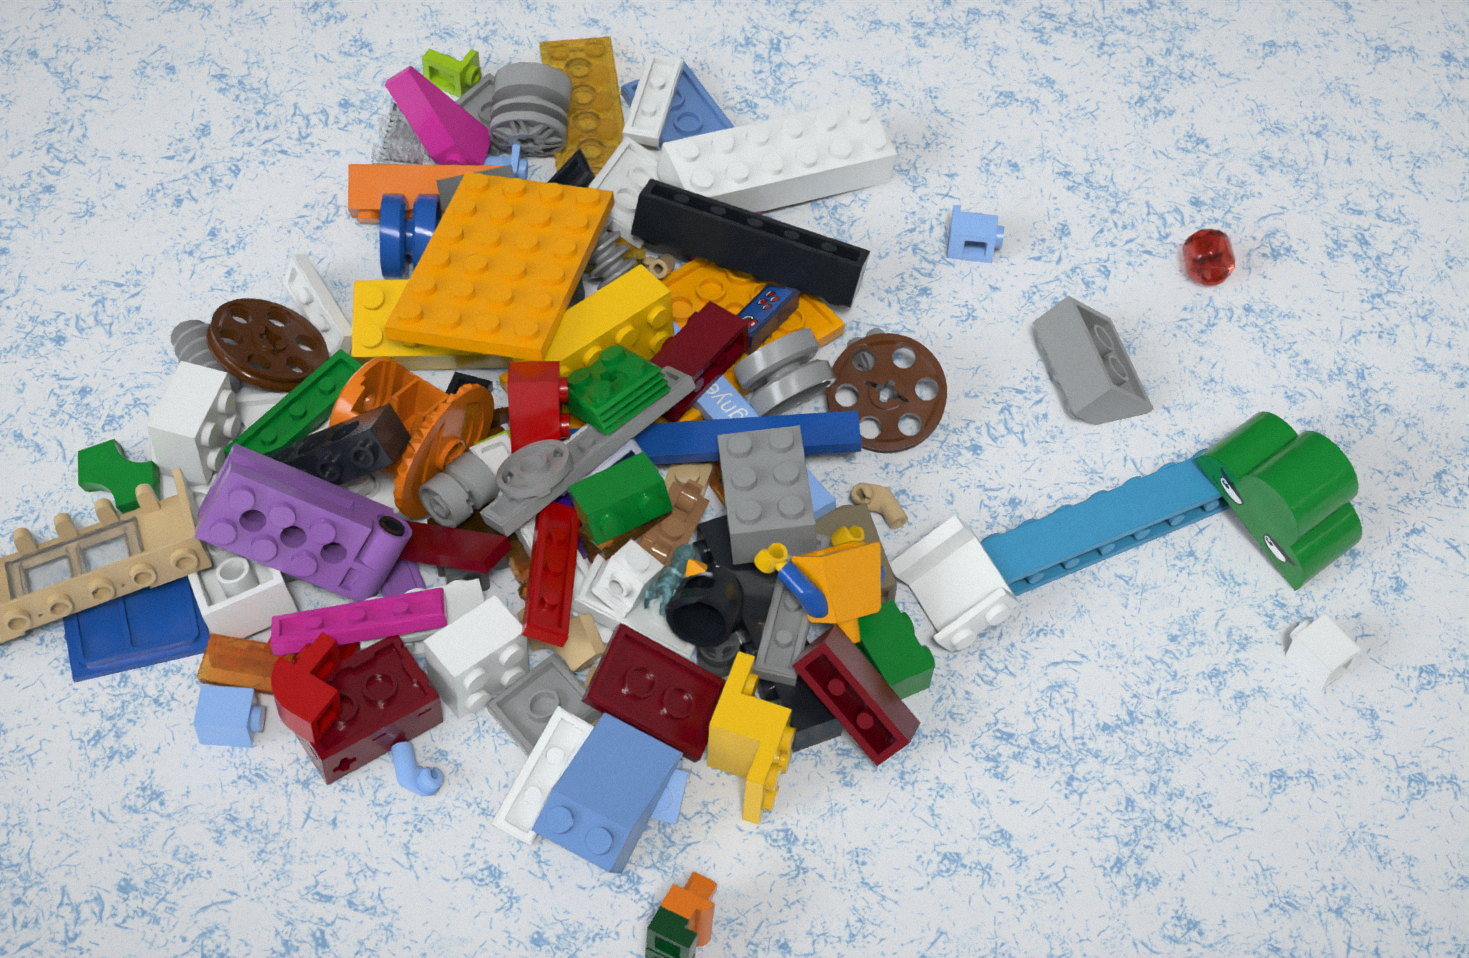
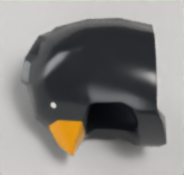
[665,559,744,647]

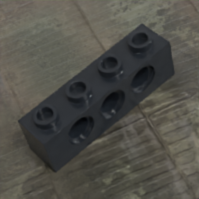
[262,403,412,486]

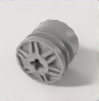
[488,62,572,156]

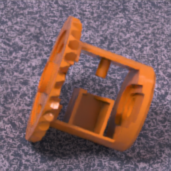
[329,356,494,519]

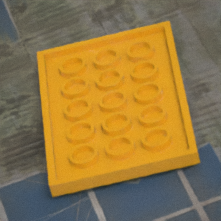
[384,172,615,361]

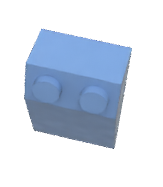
[531,712,683,874]

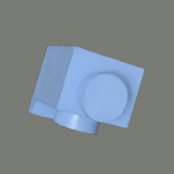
[947,205,1004,263]

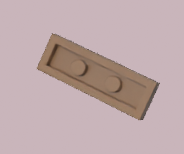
[639,479,710,594]

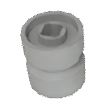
[418,452,499,528]

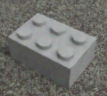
[717,425,817,565]

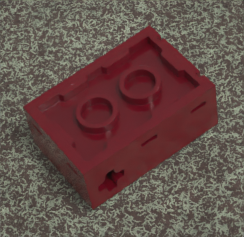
[294,635,443,785]

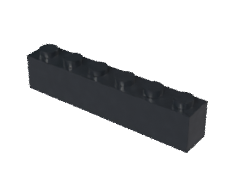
[631,178,870,308]
[692,515,843,753]

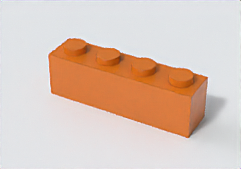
[348,164,502,224]

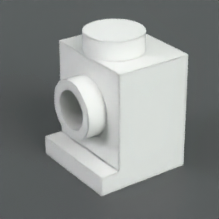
[591,539,664,619]

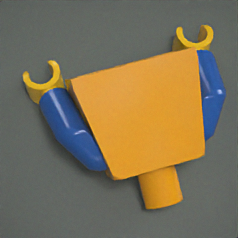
[754,526,886,643]

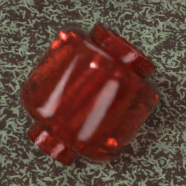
[1182,229,1235,286]

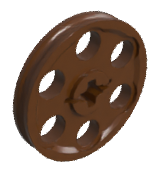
[206,298,328,392]
[827,333,947,454]

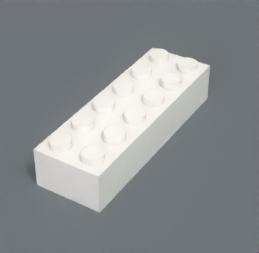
[657,98,898,213]

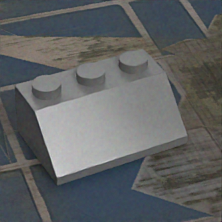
[1033,296,1154,425]

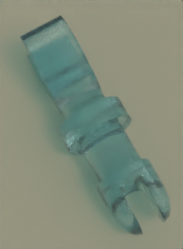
[643,544,696,616]

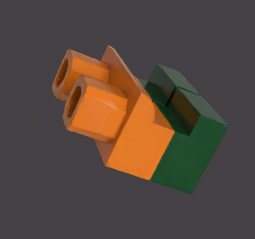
[645,872,717,958]

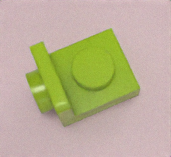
[422,48,482,98]

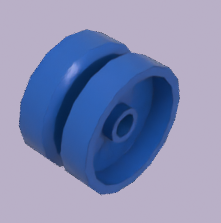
[379,193,442,279]

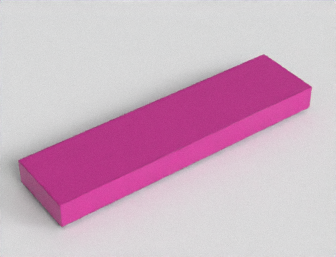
[271,587,447,656]

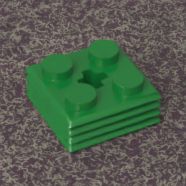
[565,345,671,435]

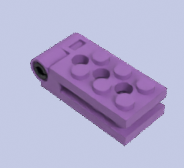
[194,443,412,602]

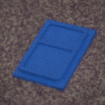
[63,575,212,683]

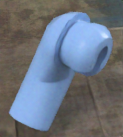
[391,742,443,796]

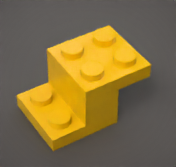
[707,651,796,825]

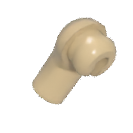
[643,253,675,280]
[851,483,908,529]

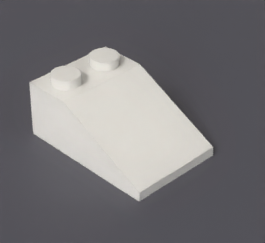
[188,542,298,648]

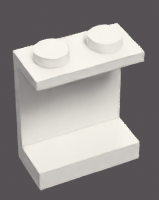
[889,515,1020,653]

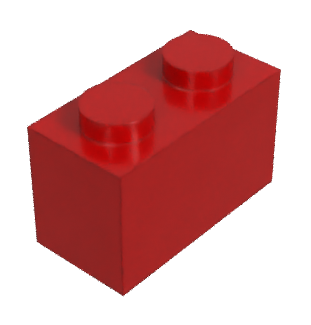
[507,361,570,454]

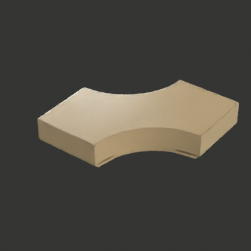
[517,607,606,672]

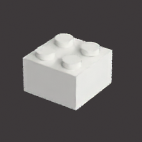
[147,361,241,485]
[423,595,529,719]

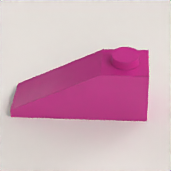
[385,65,491,165]

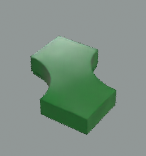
[78,439,161,514]

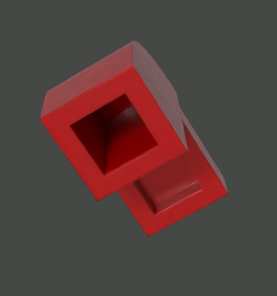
[271,632,343,745]

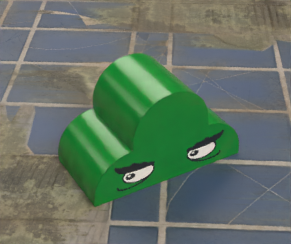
[1195,411,1362,591]

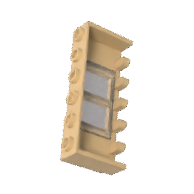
[0,467,212,643]

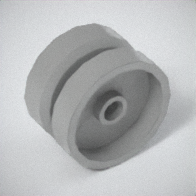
[733,328,837,417]

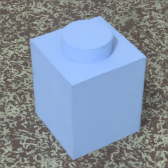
[193,685,265,748]

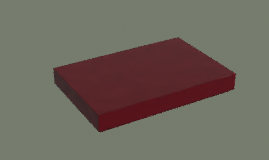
[581,623,726,763]

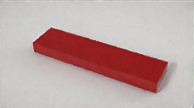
[521,501,580,648]

